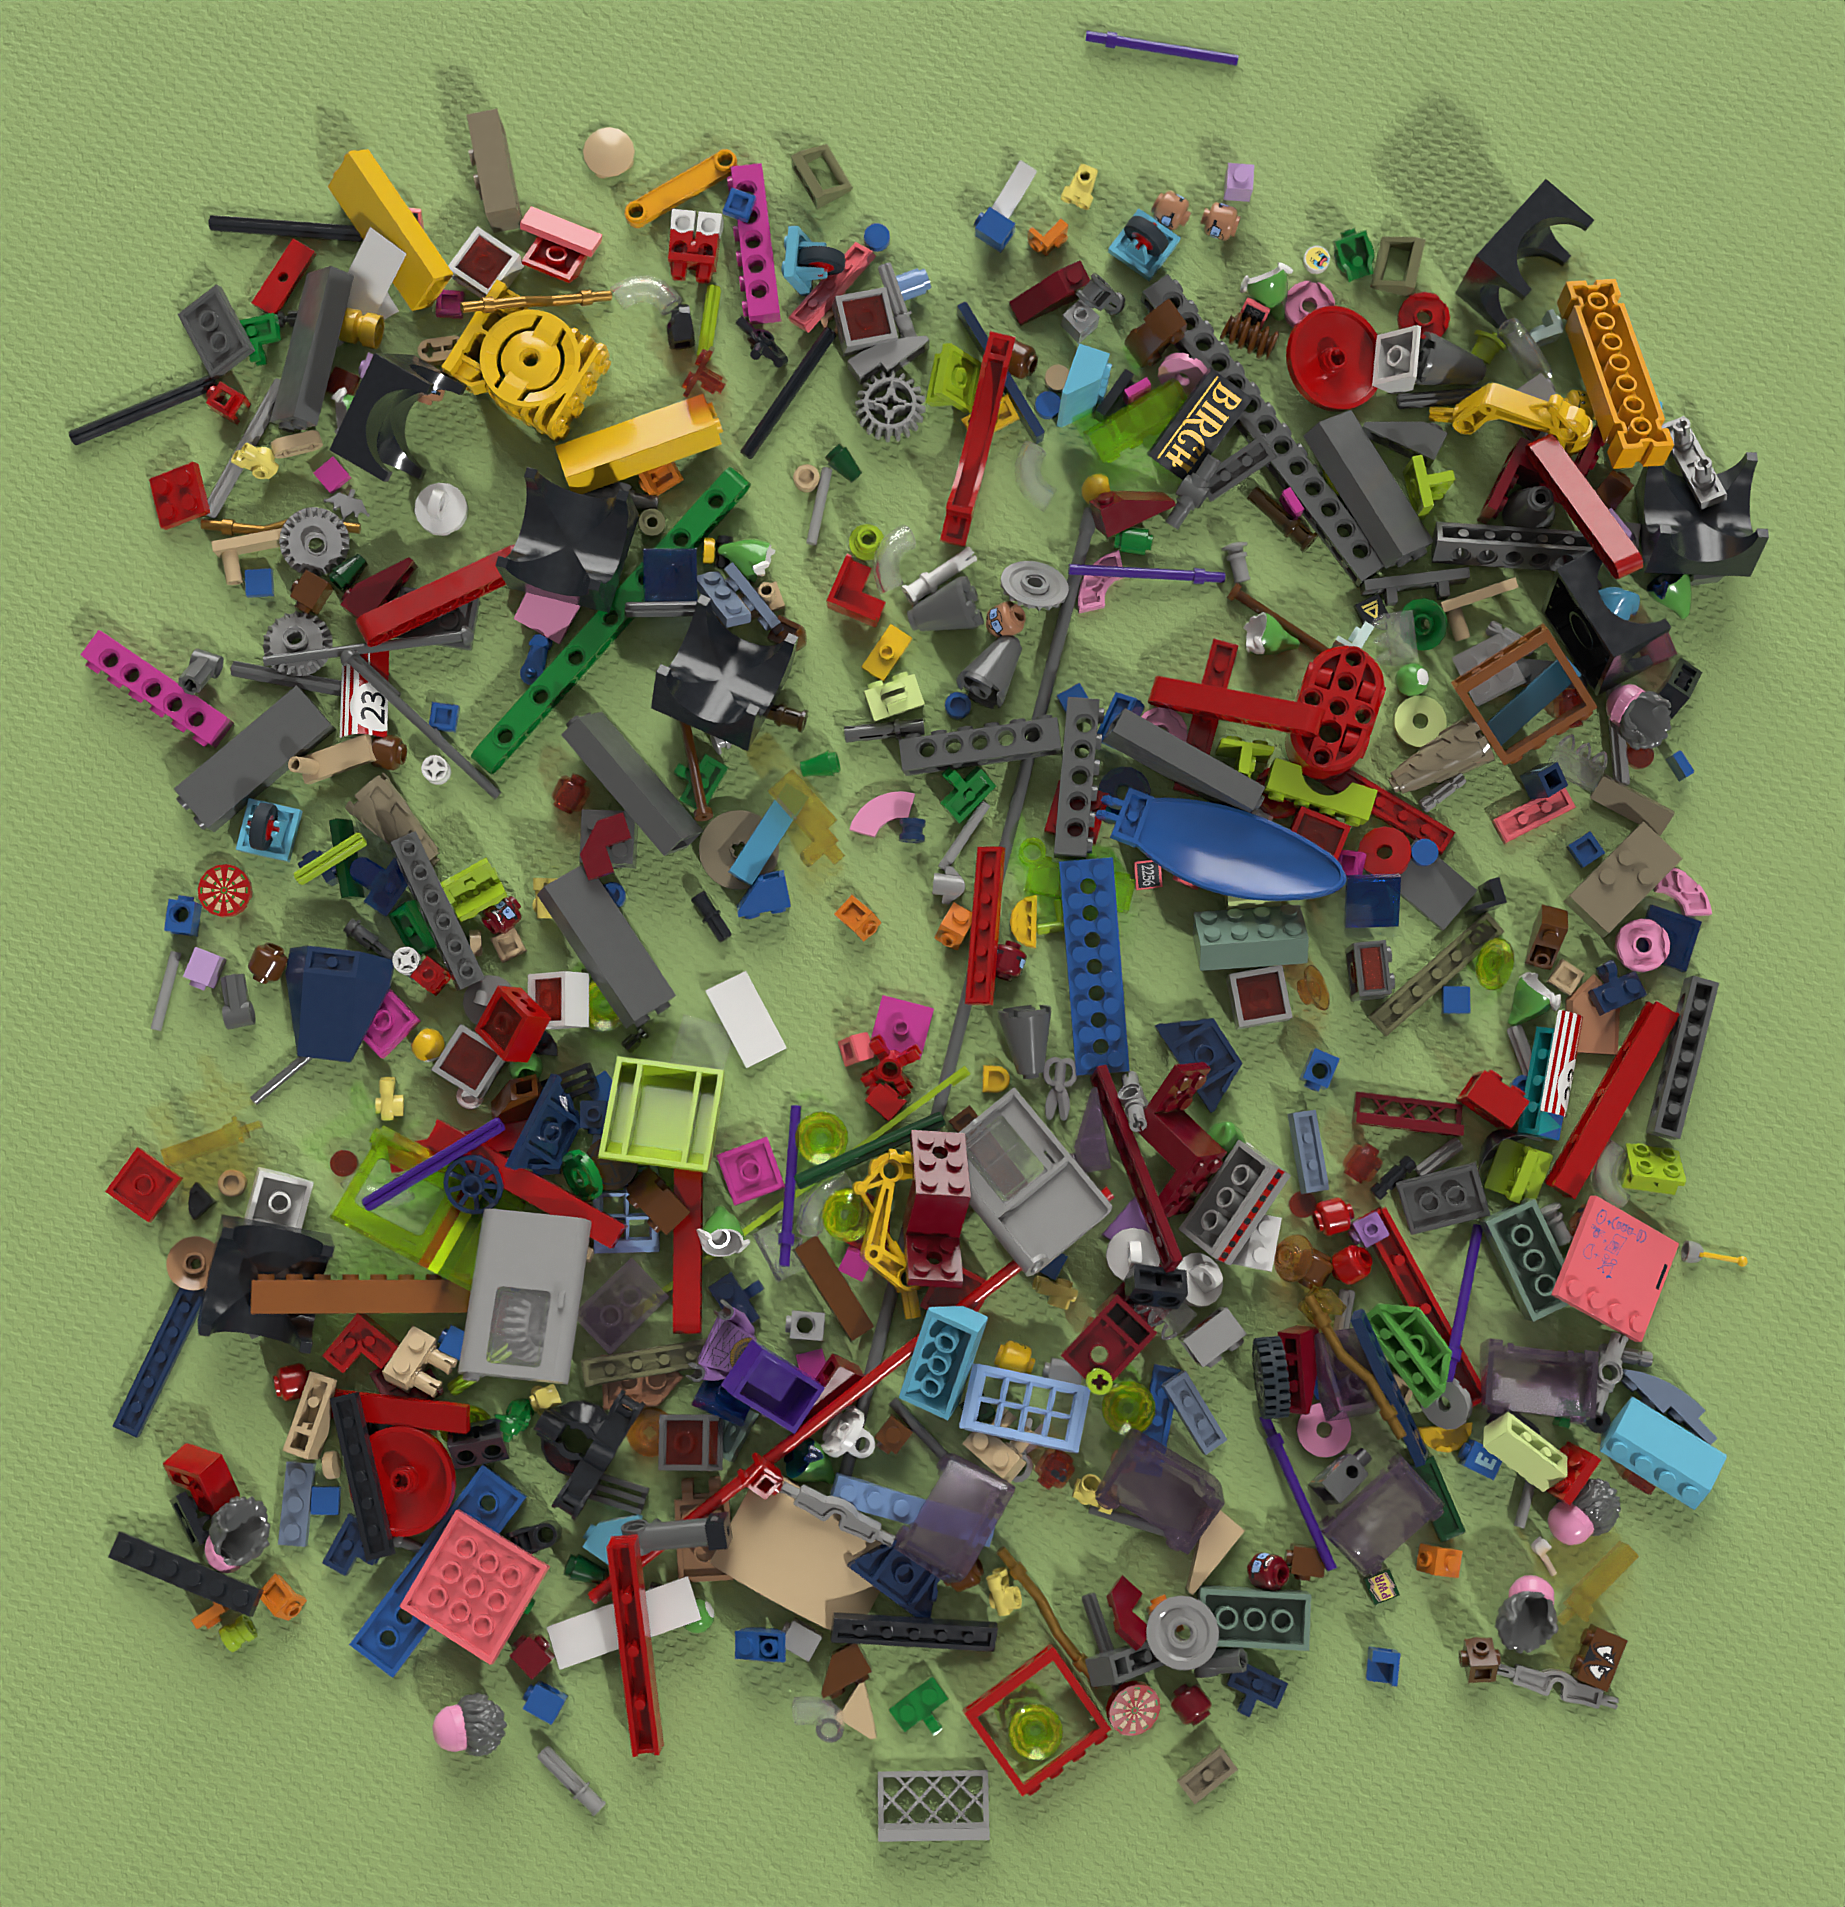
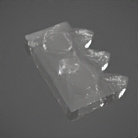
[1371,610,1419,666]
[1547,734,1608,793]
[752,1220,804,1283]
[1134,1302,1197,1340]

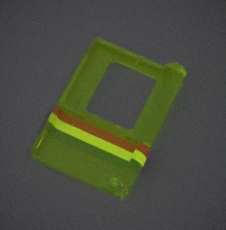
[330,1125,527,1292]

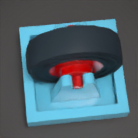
[1108,209,1181,282]
[781,226,846,296]
[236,798,303,862]

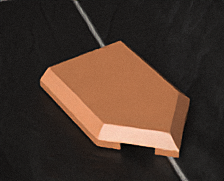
[1565,974,1620,1055]
[601,1354,683,1410]

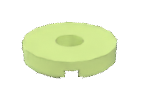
[1393,696,1446,748]

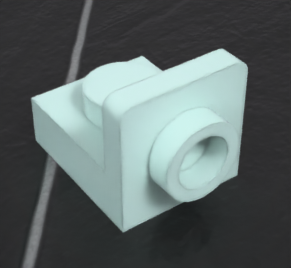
[1524,309,1563,352]
[1332,621,1374,648]

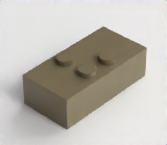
[467,109,522,233]
[1563,821,1683,938]

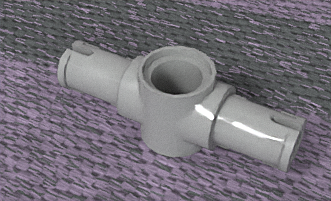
[1118,1071,1149,1132]
[1585,1332,1629,1415]

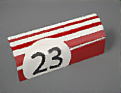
[340,651,389,738]
[1540,1010,1584,1118]

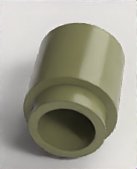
[638,509,665,536]

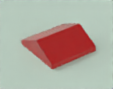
[521,236,588,283]

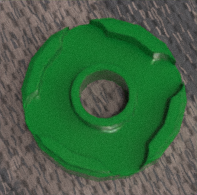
[562,1149,603,1202]

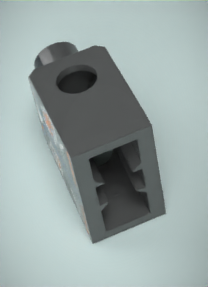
[1308,1447,1372,1505]

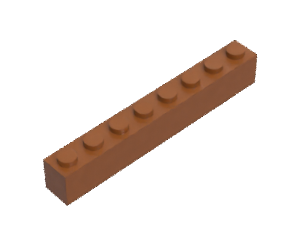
[251,1274,473,1314]

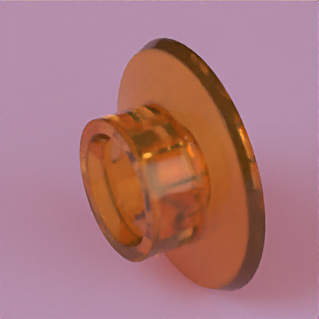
[1297,965,1330,1011]
[1274,1234,1313,1282]
[627,1407,670,1457]

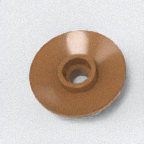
[166,1236,215,1291]

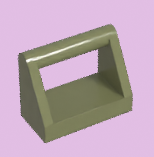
[791,144,853,209]
[1370,237,1426,297]

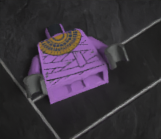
[686,1300,757,1382]

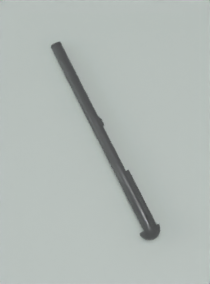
[263,626,474,666]
[340,648,502,800]

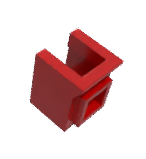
[206,381,251,425]
[410,956,451,996]
[865,1082,907,1122]
[737,1452,784,1500]

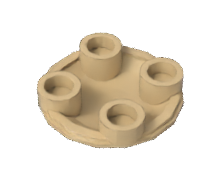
[583,127,635,179]

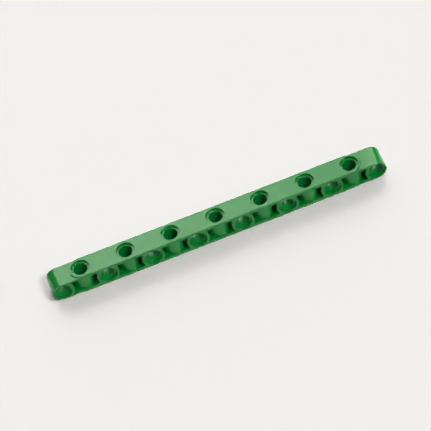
[471,466,751,775]

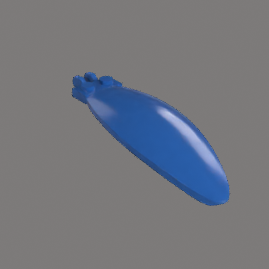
[1095,787,1347,901]

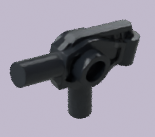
[735,316,788,368]

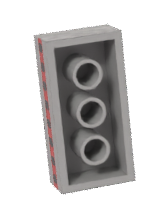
[1179,1140,1291,1266]

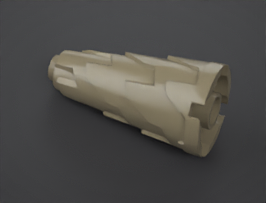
[1388,713,1495,794]
[345,773,440,867]

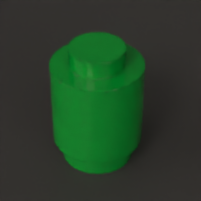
[1114,526,1154,555]

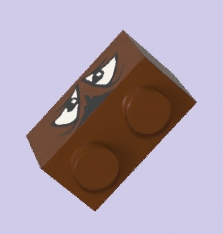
[1570,1623,1628,1692]

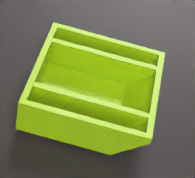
[598,1056,725,1172]

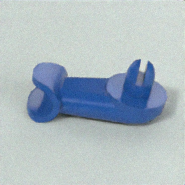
[520,634,553,685]

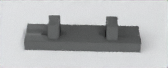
[1360,567,1470,606]

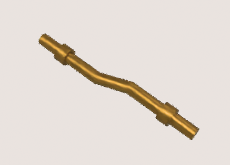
[460,290,612,313]
[201,519,361,535]
[1304,1294,1407,1440]
[996,1546,1098,1688]

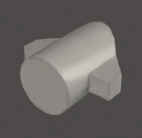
[932,866,965,904]

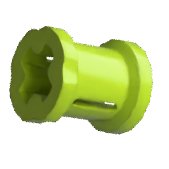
[1085,1368,1112,1395]

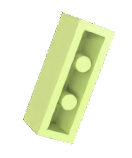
[1483,1412,1567,1492]

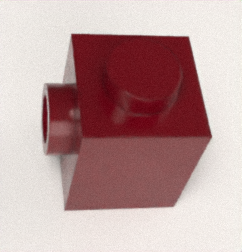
[509,1632,555,1679]

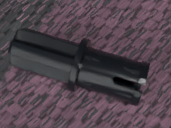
[691,891,732,942]

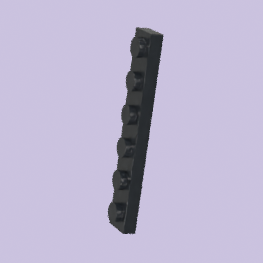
[330,1391,396,1561]
[108,1531,264,1617]
[830,1612,998,1652]

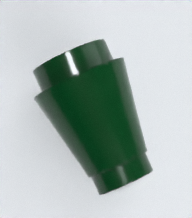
[825,444,863,483]
[328,553,368,592]
[563,1554,606,1585]

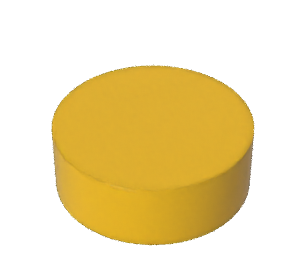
[703,537,715,564]

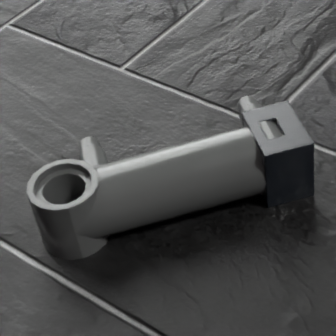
[621,1512,733,1556]

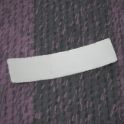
[991,161,1037,219]

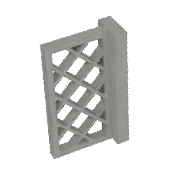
[878,1770,990,1842]

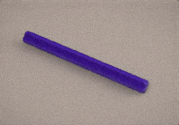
[361,1118,505,1211]

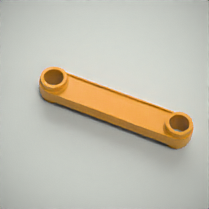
[625,149,738,228]

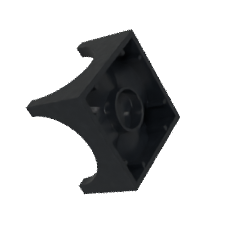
[1455,179,1594,333]
[329,353,467,482]
[1635,452,1769,577]
[495,467,639,613]
[1541,550,1671,696]
[651,594,799,751]
[197,1214,335,1354]

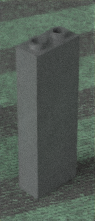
[270,266,354,433]
[1303,410,1434,569]
[174,685,336,832]
[1102,708,1265,813]
[561,712,704,856]
[537,864,676,1029]

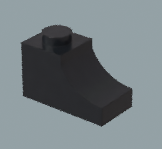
[1656,658,1703,719]

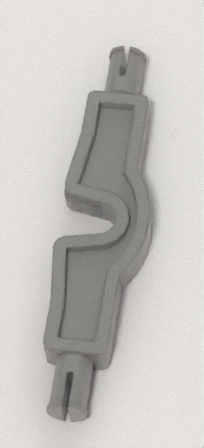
[780,1481,895,1547]
[1497,1664,1619,1709]

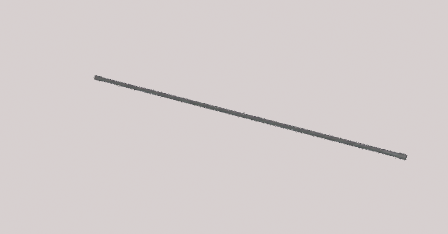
[839,507,1095,1476]

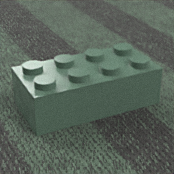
[1193,905,1309,971]
[1479,1198,1569,1322]
[1197,1585,1311,1651]

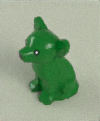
[494,1398,534,1443]

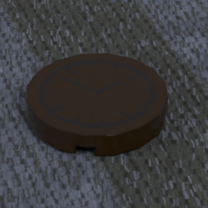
[586,1138,639,1190]

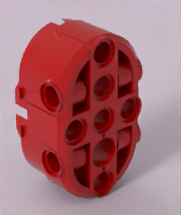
[1285,646,1386,780]

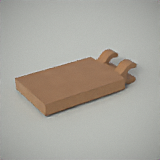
[674,1476,734,1582]

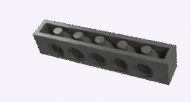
[1431,522,1593,571]
[1054,697,1104,860]
[899,715,1063,776]
[389,831,485,991]
[1646,976,1719,1140]

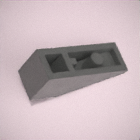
[1362,422,1447,468]
[1085,1640,1165,1687]

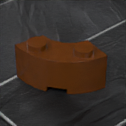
[1124,299,1187,369]
[625,1165,690,1235]

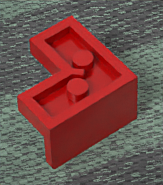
[826,553,886,628]
[322,1313,401,1373]
[162,1443,240,1515]

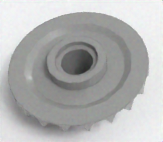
[279,507,350,576]
[1000,561,1069,611]
[262,611,333,677]
[1146,1595,1219,1670]

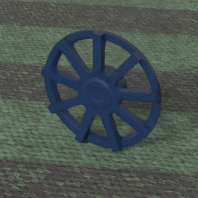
[444,1155,504,1214]

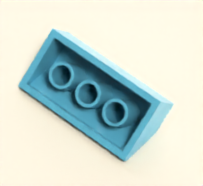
[1057,343,1112,428]
[899,1306,988,1420]
[1600,1397,1727,1510]

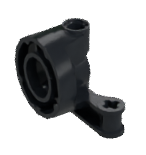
[533,1389,646,1521]

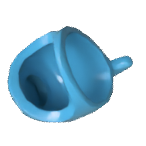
[1599,587,1640,621]

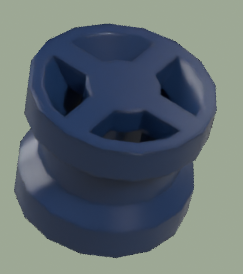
[899,818,926,843]

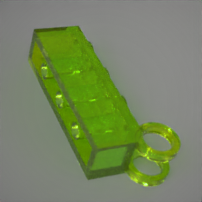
[1083,378,1188,463]
[1018,837,1136,914]

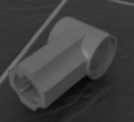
[178,648,224,695]
[220,974,256,1030]
[1194,1647,1248,1678]

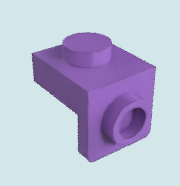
[1348,1212,1389,1248]

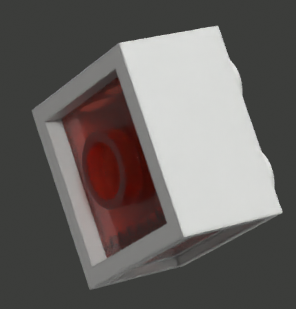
[448,226,524,298]
[528,971,589,1030]

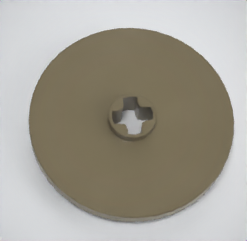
[699,810,779,890]

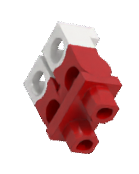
[668,209,724,284]

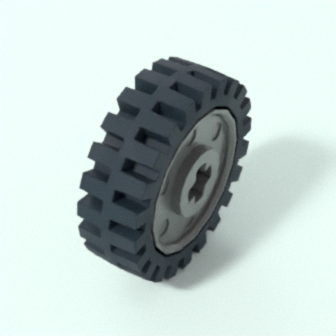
[1252,1336,1290,1419]

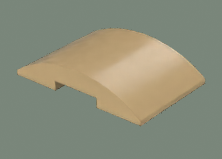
[709,1475,895,1630]

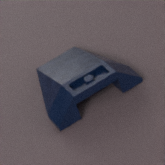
[285,946,394,1063]

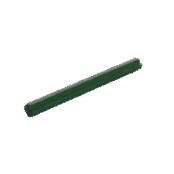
[794,1112,946,1189]

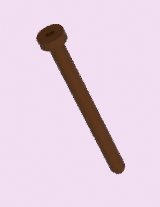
[1227,583,1330,654]
[679,721,713,821]

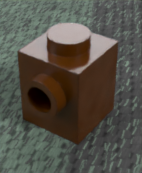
[290,570,334,615]
[874,1414,913,1455]
[1284,1543,1325,1581]

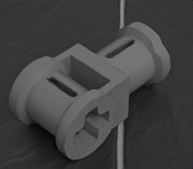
[1076,273,1125,315]

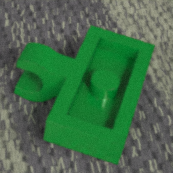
[239,313,281,366]
[674,754,729,810]
[940,766,996,824]
[888,1675,949,1736]

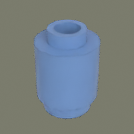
[896,268,931,301]

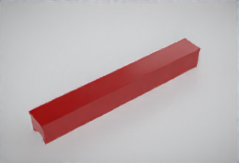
[1544,1001,1680,1200]
[425,1119,628,1249]
[1358,1206,1490,1407]
[606,1534,664,1757]

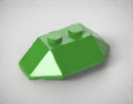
[1366,1303,1452,1409]

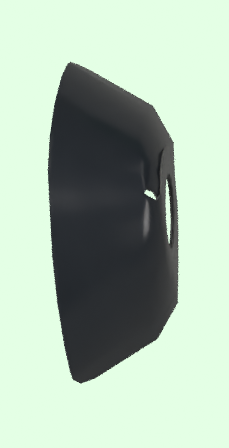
[1478,1129,1542,1172]

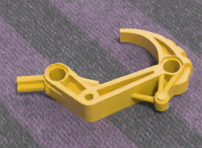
[1429,383,1593,457]
[852,1149,921,1319]

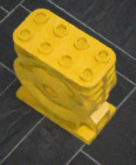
[442,279,611,442]

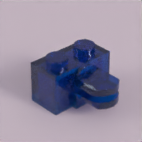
[350,857,407,918]

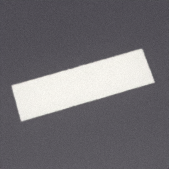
[547,1576,701,1670]

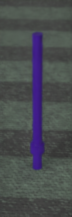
[1085,31,1239,66]
[1068,564,1225,584]
[778,1105,801,1267]
[1447,1224,1483,1382]
[1259,1417,1337,1572]

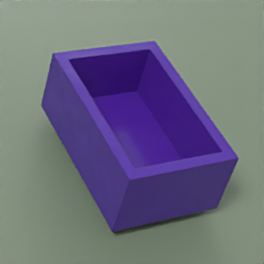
[721,1339,825,1434]

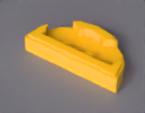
[1010,895,1037,949]
[1417,1422,1472,1452]

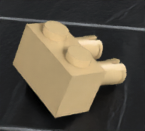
[382,1326,458,1398]
[962,1407,1035,1484]

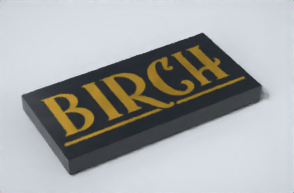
[1147,367,1253,480]

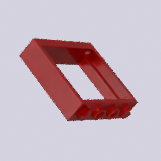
[962,1644,1112,1797]

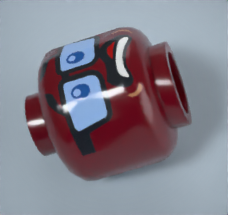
[481,896,521,934]
[995,940,1027,982]
[1247,1552,1289,1591]

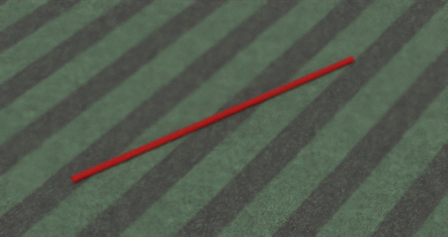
[588,1187,1115,1604]

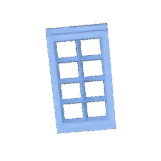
[593,1134,660,1254]
[959,1363,1090,1453]

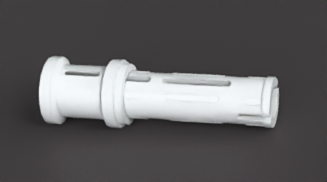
[901,547,977,606]

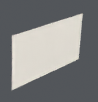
[347,227,406,315]
[706,971,787,1068]

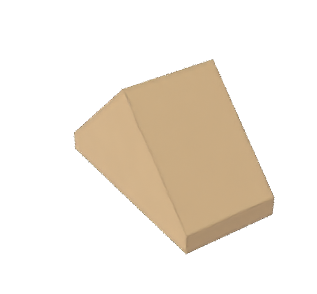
[838,1682,877,1739]

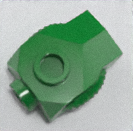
[1333,228,1375,282]

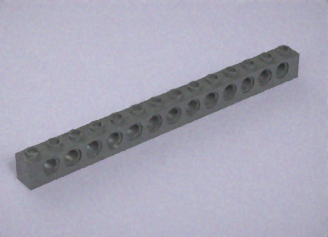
[1141,274,1385,588]

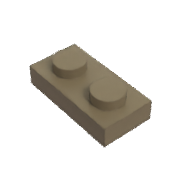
[1177,1745,1238,1804]

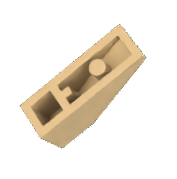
[283,1371,337,1459]
[1186,1507,1245,1595]

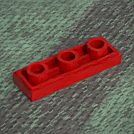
[251,239,317,315]

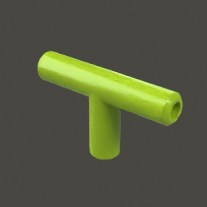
[1036,899,1089,935]

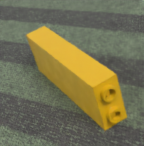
[328,149,453,311]
[555,394,723,494]

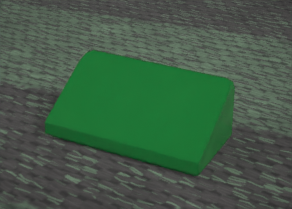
[388,900,437,958]

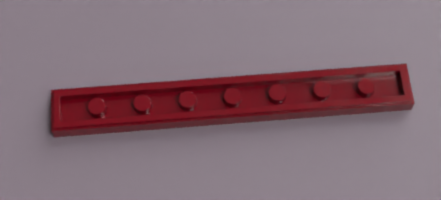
[1090,1065,1183,1272]

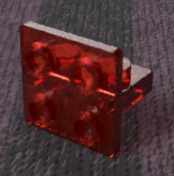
[681,346,728,398]

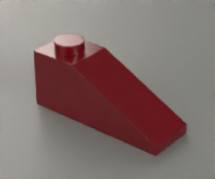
[1009,260,1090,326]
[1089,491,1176,538]
[340,557,418,619]
[1277,1325,1321,1415]
[800,1353,864,1426]

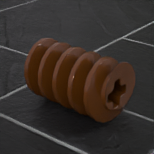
[1219,312,1279,363]

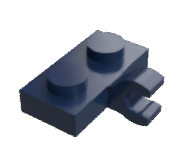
[1588,960,1647,1016]
[708,1272,765,1324]
[322,1513,380,1576]
[1226,1664,1288,1717]

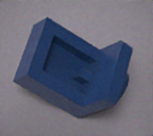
[297,850,339,886]
[580,1101,608,1134]

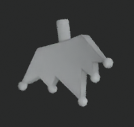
[323,489,370,522]

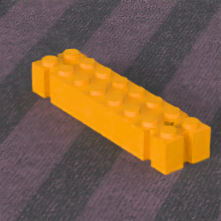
[1557,279,1674,469]

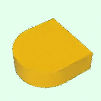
[982,1065,1010,1093]

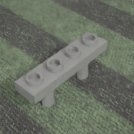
[1661,416,1727,510]

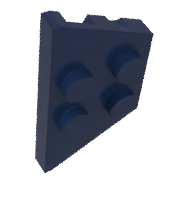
[1154,1018,1243,1113]
[505,1073,580,1170]
[847,1535,942,1618]

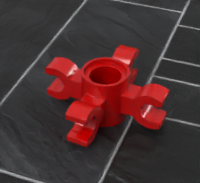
[860,1034,922,1097]

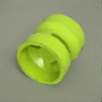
[219,1614,258,1653]

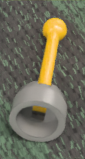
[1681,1240,1748,1267]

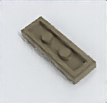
[1590,774,1675,836]

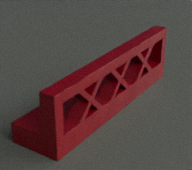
[1352,1091,1465,1137]

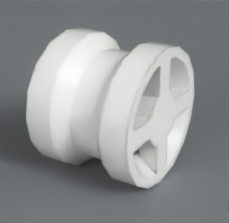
[421,755,451,785]
[392,947,422,975]

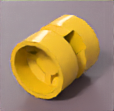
[339,307,385,349]

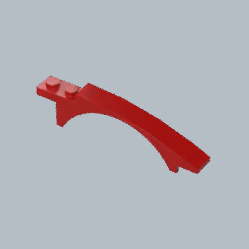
[940,331,1016,547]

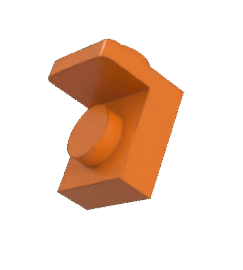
[834,895,881,941]
[261,1574,307,1621]

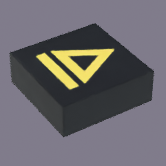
[1354,594,1390,626]

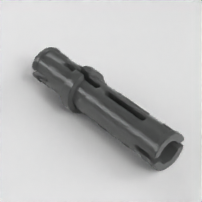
[844,718,925,743]

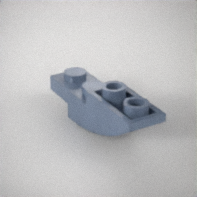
[1621,1369,1718,1445]

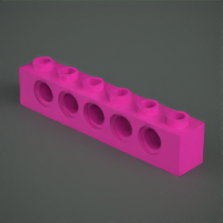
[727,163,781,325]
[80,630,234,748]

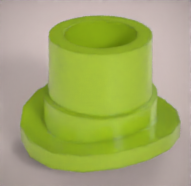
[1471,330,1507,365]
[849,524,885,560]

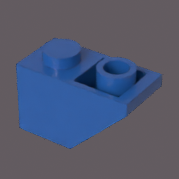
[737,870,791,919]
[735,1627,786,1662]

